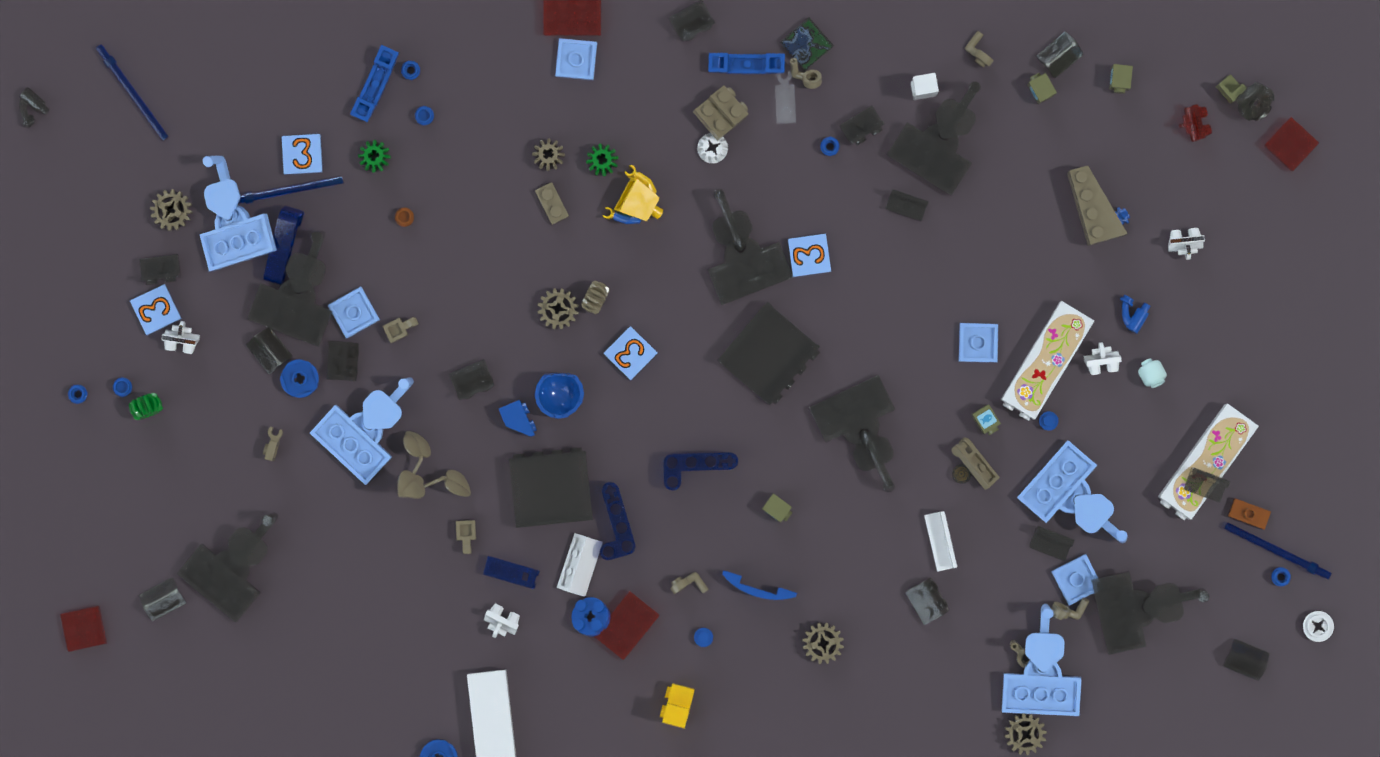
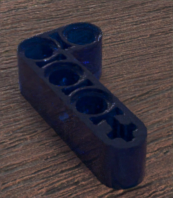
[263,206,304,285]
[663,452,738,491]
[600,482,636,560]

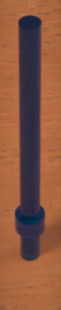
[96,44,169,141]
[238,176,344,204]
[1224,522,1332,580]

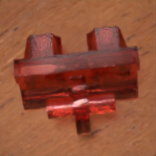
[1179,104,1212,142]

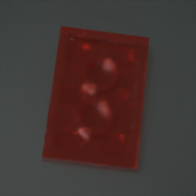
[544,0,601,36]
[594,591,660,660]

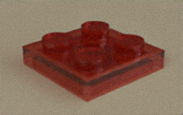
[1264,117,1319,171]
[60,606,107,652]

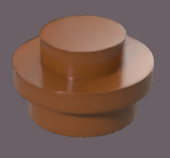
[395,208,414,227]

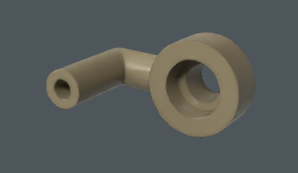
[965,31,994,68]
[790,58,822,89]
[670,572,709,595]
[1051,598,1089,620]
[1010,640,1030,668]

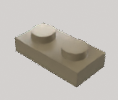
[535,182,569,225]

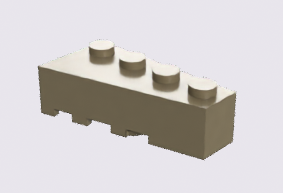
[1067,165,1127,246]

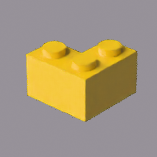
[660,683,695,728]

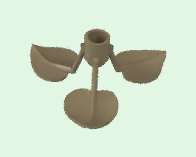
[398,431,471,499]

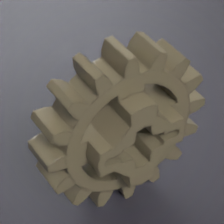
[150,189,193,231]
[537,288,579,330]
[802,623,844,664]
[1004,713,1047,755]

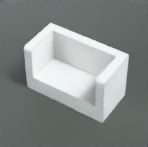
[910,73,939,100]

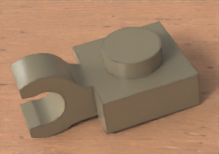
[383,317,419,343]
[263,427,283,461]
[456,520,476,554]

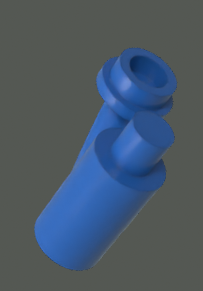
[1120,295,1151,334]

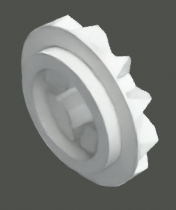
[697,133,728,163]
[1303,611,1334,642]

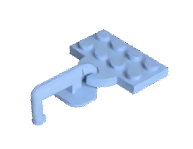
[200,156,277,271]
[310,377,414,485]
[1017,440,1128,544]
[1002,604,1081,716]

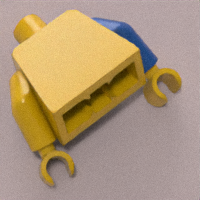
[603,165,663,224]

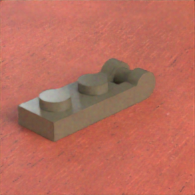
[952,437,1000,490]

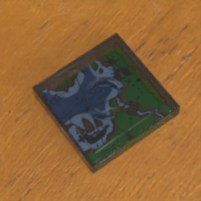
[780,17,834,71]

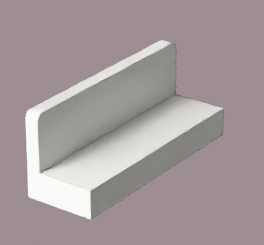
[924,511,957,572]
[557,533,602,596]

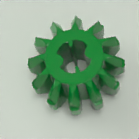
[358,140,391,173]
[586,144,619,176]
[129,393,163,420]

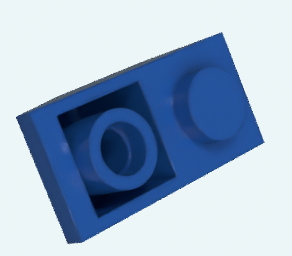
[499,400,537,437]

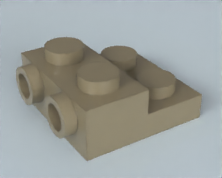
[693,85,749,141]

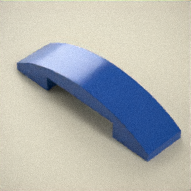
[350,45,399,122]
[708,53,785,74]
[722,570,797,600]

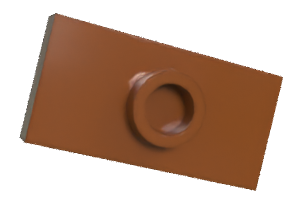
[1228,498,1271,530]

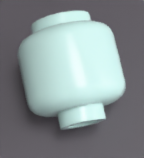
[1138,358,1167,388]

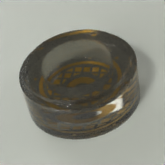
[952,464,971,484]

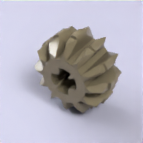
[532,138,565,171]
[582,281,610,314]

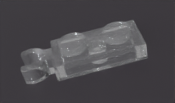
[775,71,796,124]

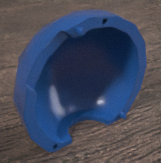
[535,373,584,419]

